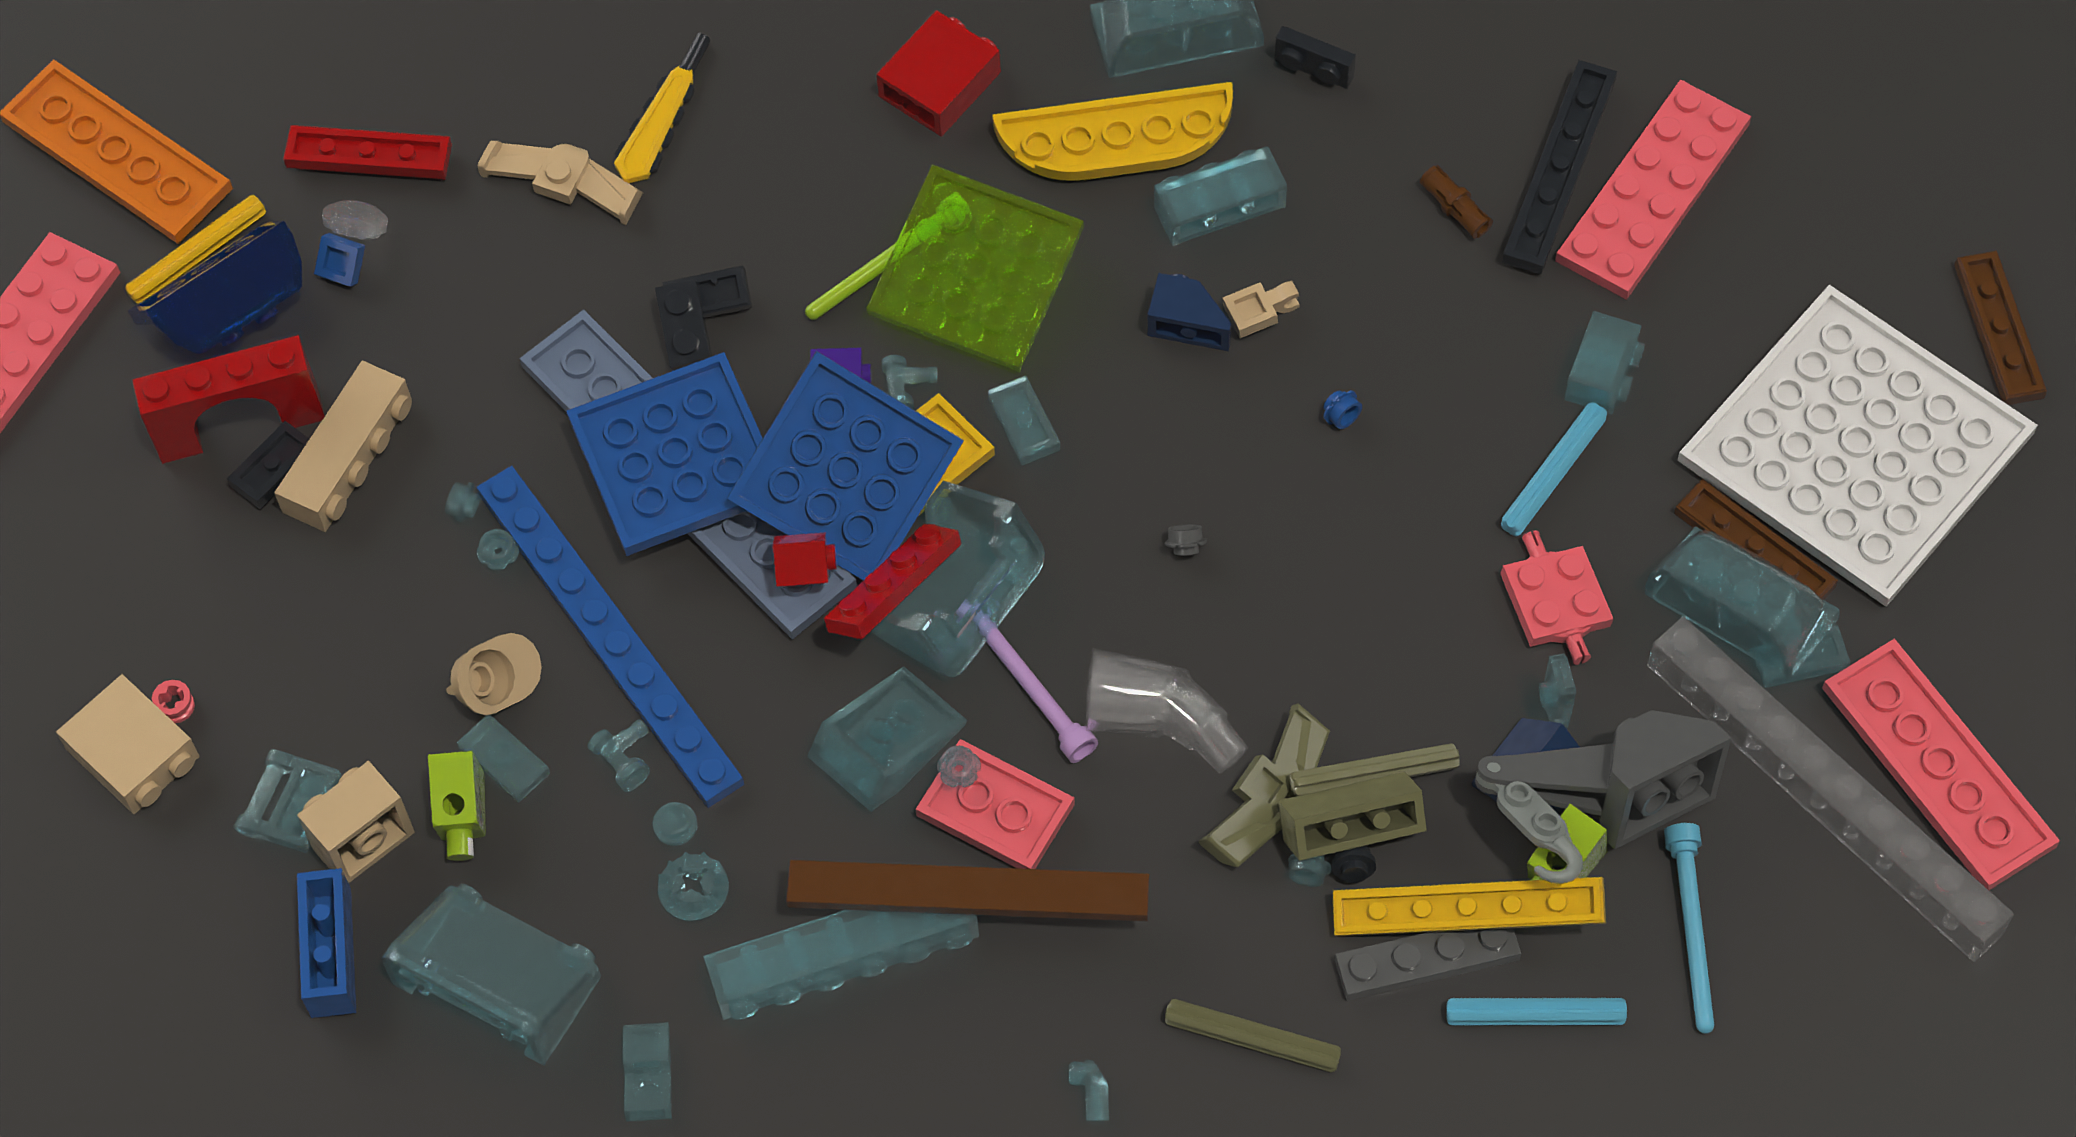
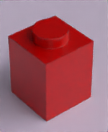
[773,532,837,587]

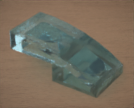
[623,1022,672,1121]

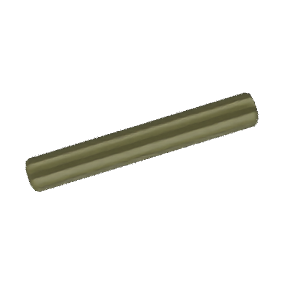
[1290,743,1460,796]
[1165,999,1341,1072]

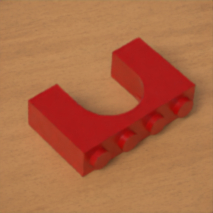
[132,335,325,464]

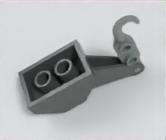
[1475,710,1732,884]

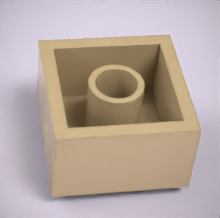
[297,760,415,883]

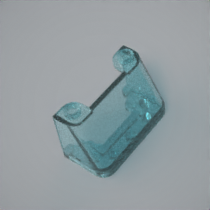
[870,481,1045,677]
[382,884,601,1066]

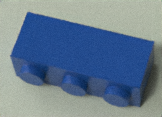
[297,868,356,1018]

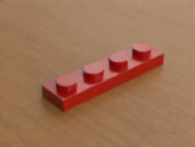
[283,125,452,179]
[824,524,962,639]

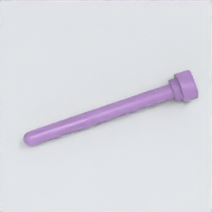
[962,600,1098,763]

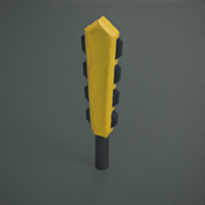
[614,33,711,183]

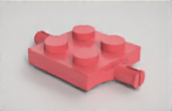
[1500,530,1613,665]

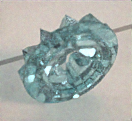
[658,852,729,921]

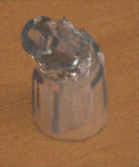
[1085,648,1248,774]

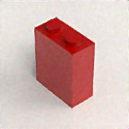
[876,10,1001,137]

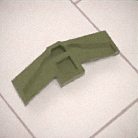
[1199,703,1330,868]

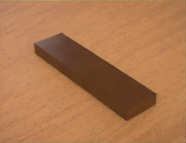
[1954,250,2047,405]
[1674,479,1838,616]

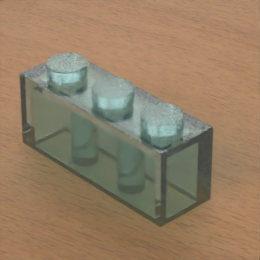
[1154,146,1287,246]

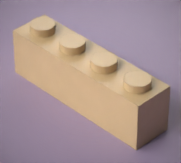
[274,360,412,532]

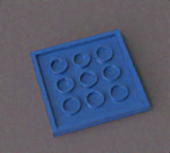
[727,351,964,580]
[567,352,763,556]

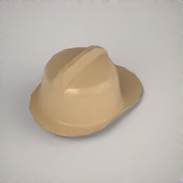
[446,633,542,716]

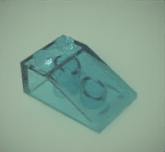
[807,666,967,812]

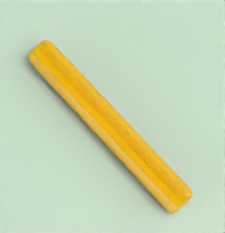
[125,195,266,305]

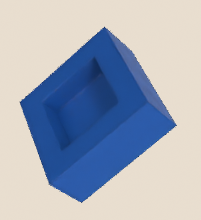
[314,233,366,287]

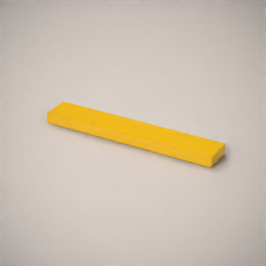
[1333,877,1606,936]

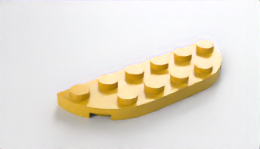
[992,82,1233,181]

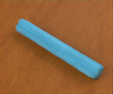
[1501,402,1607,536]
[1446,998,1627,1025]

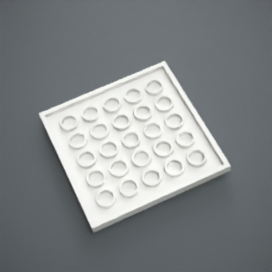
[1677,285,2038,607]

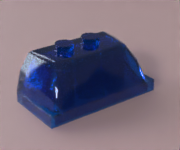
[128,221,302,354]

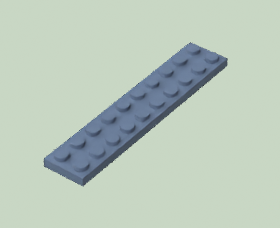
[519,309,857,639]

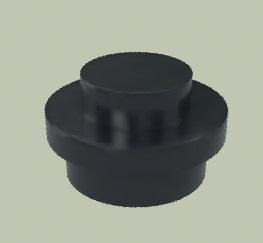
[1331,845,1376,883]

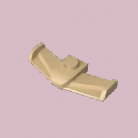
[478,141,643,225]

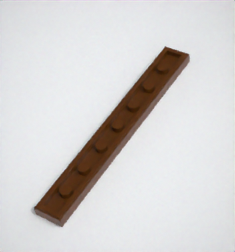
[787,860,1149,921]

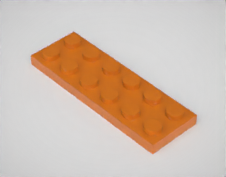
[0,59,233,244]

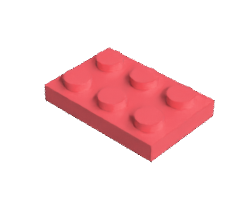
[916,739,1075,869]

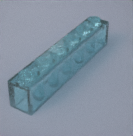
[703,910,979,1020]

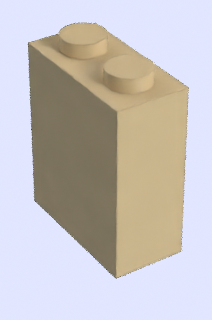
[56,674,200,814]

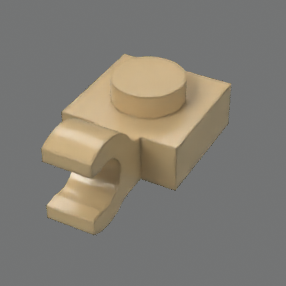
[1223,281,1300,338]

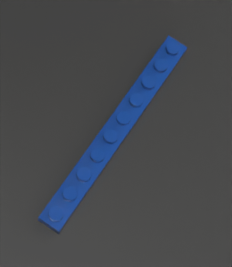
[476,465,744,808]

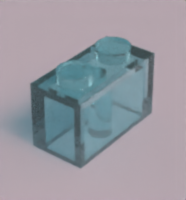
[1564,311,1645,415]

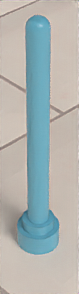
[1664,823,1714,1034]

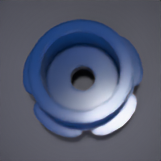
[1323,390,1362,429]

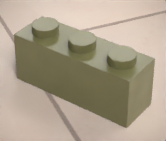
[1279,771,1427,861]

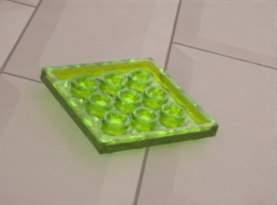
[866,164,1084,372]

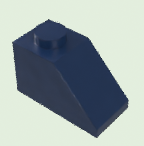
[1148,273,1231,351]

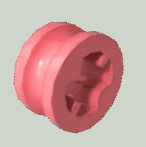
[152,680,195,724]

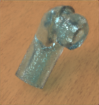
[1069,1059,1109,1120]

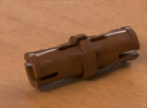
[1420,165,1493,239]

